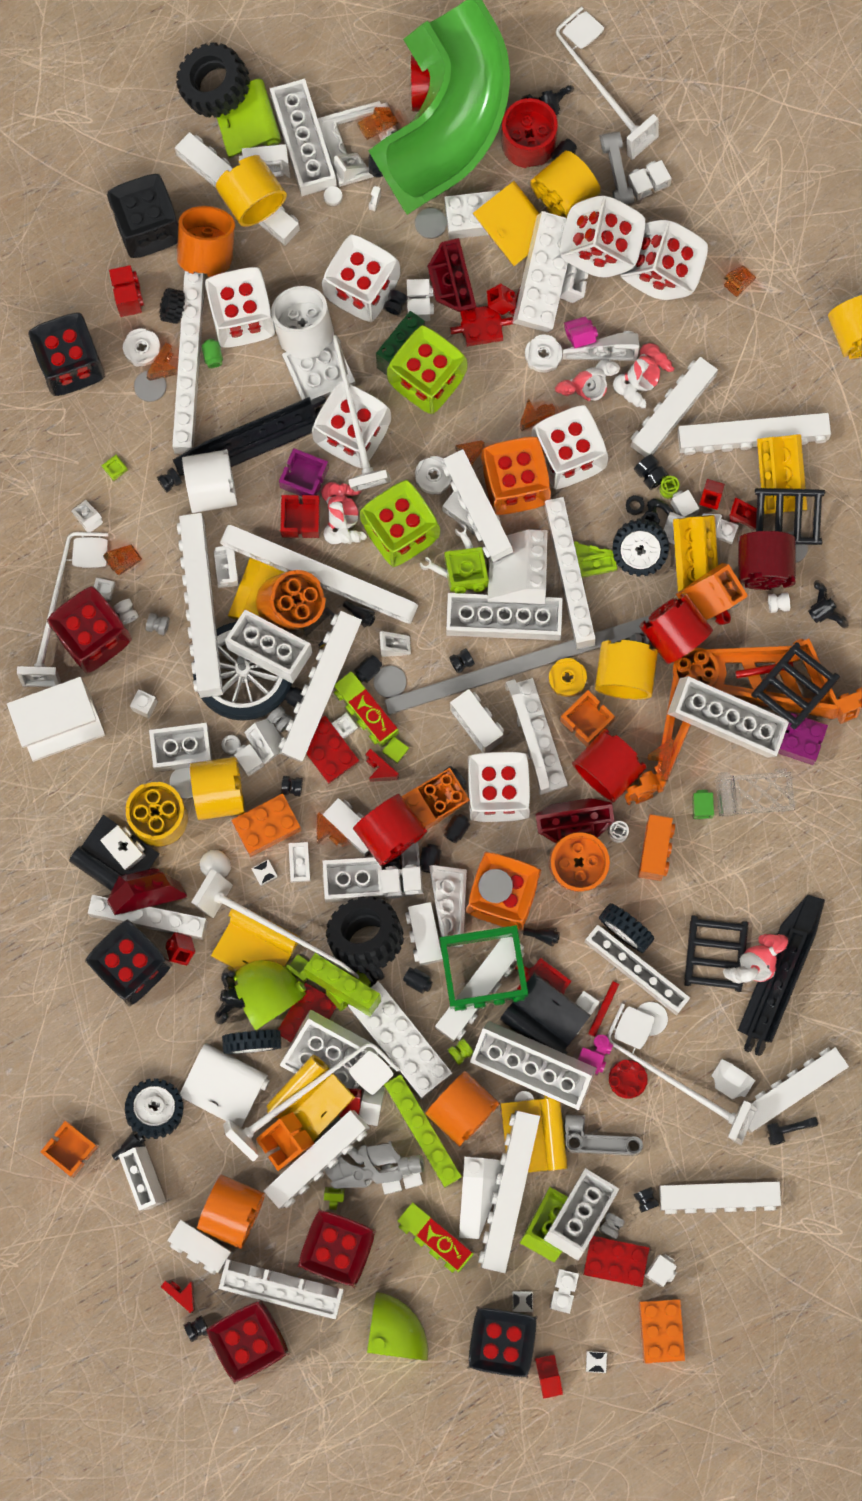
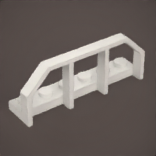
[505,678,568,795]
[219,1259,344,1319]

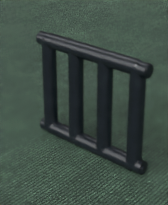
[755,488,825,545]
[751,642,840,730]
[684,915,748,992]

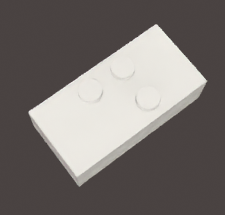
[225,610,312,684]
[544,1168,619,1260]

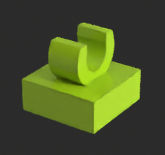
[324,1187,345,1210]

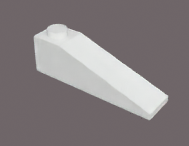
[562,331,639,361]
[459,1157,503,1239]

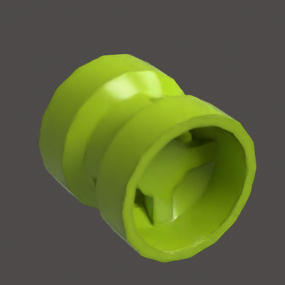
[659,476,680,499]
[448,1038,474,1065]

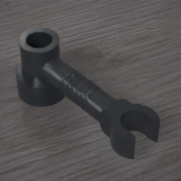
[767,1117,819,1146]

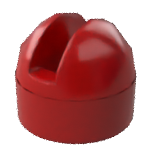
[714,610,731,625]

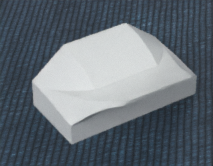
[711,1059,755,1099]

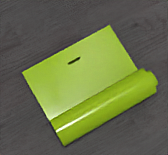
[217,79,281,158]

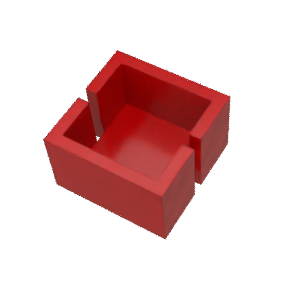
[109,265,144,317]
[280,495,320,538]

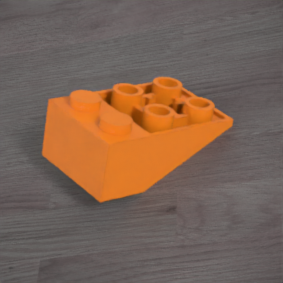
[676,563,748,620]
[402,768,470,830]

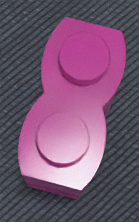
[564,316,598,349]

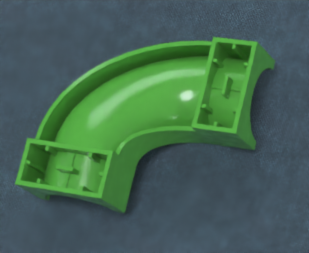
[368,0,510,215]

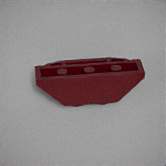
[427,238,476,312]
[535,798,615,843]
[107,868,187,915]

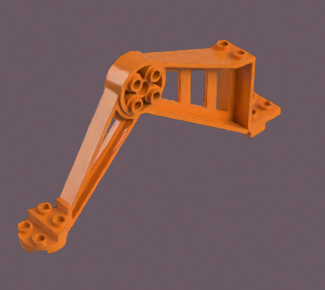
[624,639,862,805]

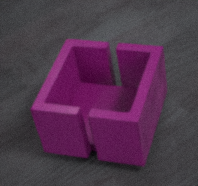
[279,448,329,497]
[778,713,828,765]

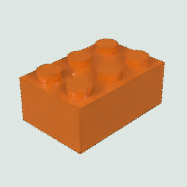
[231,793,302,857]
[638,814,676,881]
[639,1299,685,1363]

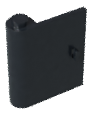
[69,815,160,891]
[500,972,591,1055]

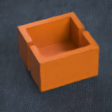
[560,690,615,747]
[256,1112,315,1171]
[40,1121,99,1178]

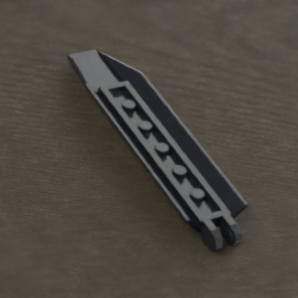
[172,396,326,476]
[737,895,825,1056]

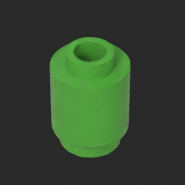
[201,339,223,368]

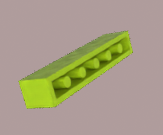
[384,1074,462,1188]

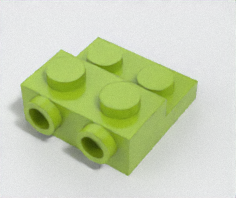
[444,547,489,594]

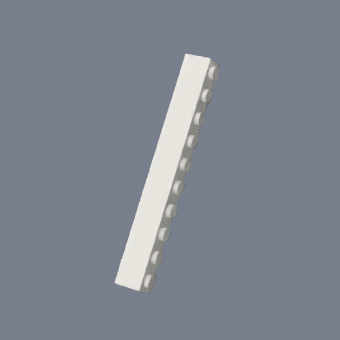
[172,271,205,454]
[177,513,223,698]

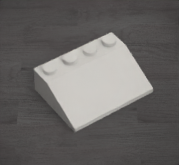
[488,529,548,604]
[280,1009,379,1089]

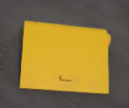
[472,181,539,266]
[211,909,300,970]
[267,1055,355,1141]
[500,1095,568,1172]

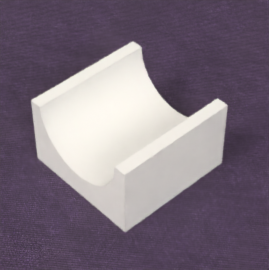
[7,677,105,762]

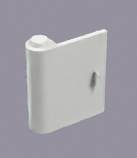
[180,1043,270,1128]

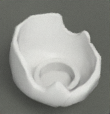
[199,850,231,878]

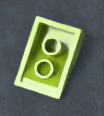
[520,1187,568,1262]

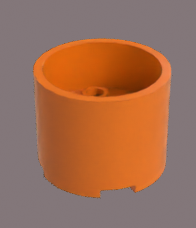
[177,206,235,277]
[256,570,326,631]
[549,833,610,892]
[425,1071,500,1147]
[197,1174,265,1249]

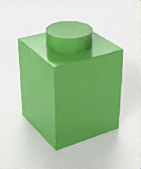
[692,790,714,819]

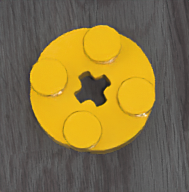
[549,658,587,697]

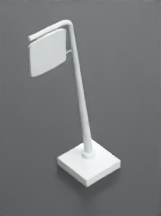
[556,7,659,160]
[333,335,391,492]
[17,532,108,687]
[191,869,359,978]
[607,1003,757,1145]
[223,1043,399,1161]

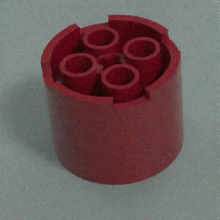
[738,531,796,590]

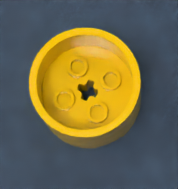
[530,151,601,218]
[215,155,287,227]
[828,295,862,359]
[595,640,658,700]
[190,757,245,821]
[126,782,188,847]

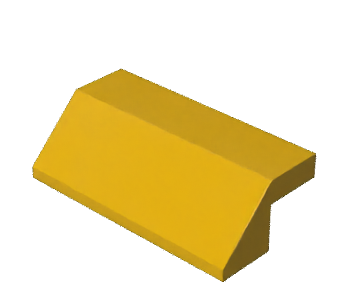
[757,434,807,514]
[673,515,718,592]
[228,558,285,619]

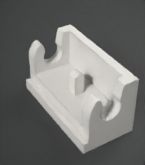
[214,546,239,588]

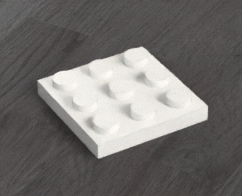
[282,339,355,401]

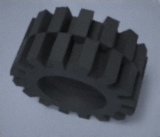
[159,288,185,324]

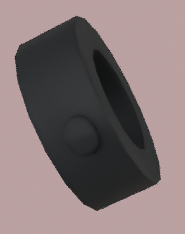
[626,495,645,515]

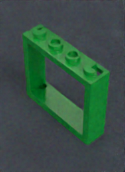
[439,925,528,1011]

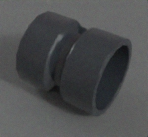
[634,454,669,490]

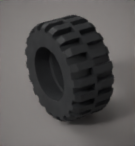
[176,42,250,118]
[326,896,404,973]

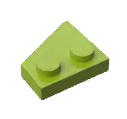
[574,541,617,578]

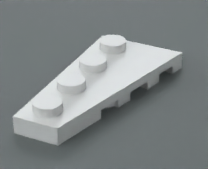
[429,865,467,947]

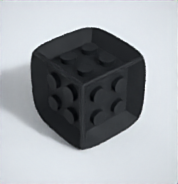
[107,174,179,258]

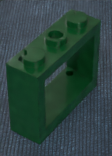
[376,311,425,375]

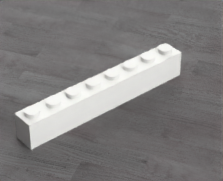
[175,132,300,246]
[677,413,831,455]
[545,497,595,649]
[278,611,362,762]
[478,1111,540,1273]

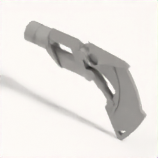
[314,1114,425,1188]

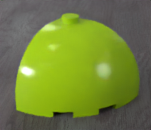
[234,960,306,1030]
[367,1292,428,1361]

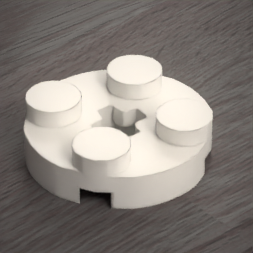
[123,328,161,367]
[525,335,562,373]
[415,456,452,494]

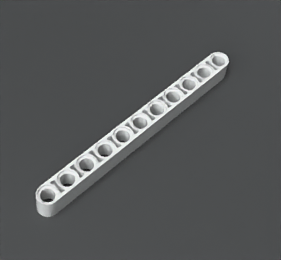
[220,525,418,624]

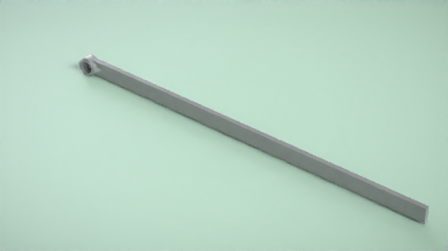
[384,602,740,715]

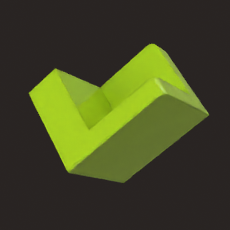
[285,954,309,983]

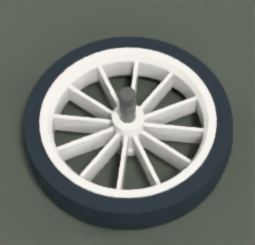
[193,622,292,721]

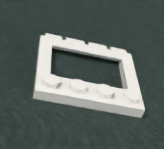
[317,101,397,187]

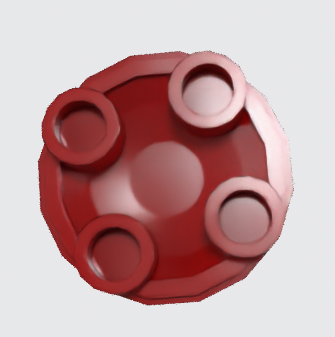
[609,1060,648,1099]

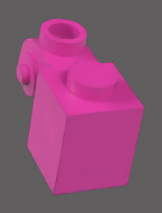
[578,1035,613,1076]

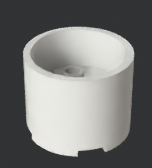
[271,286,334,359]
[182,449,237,513]

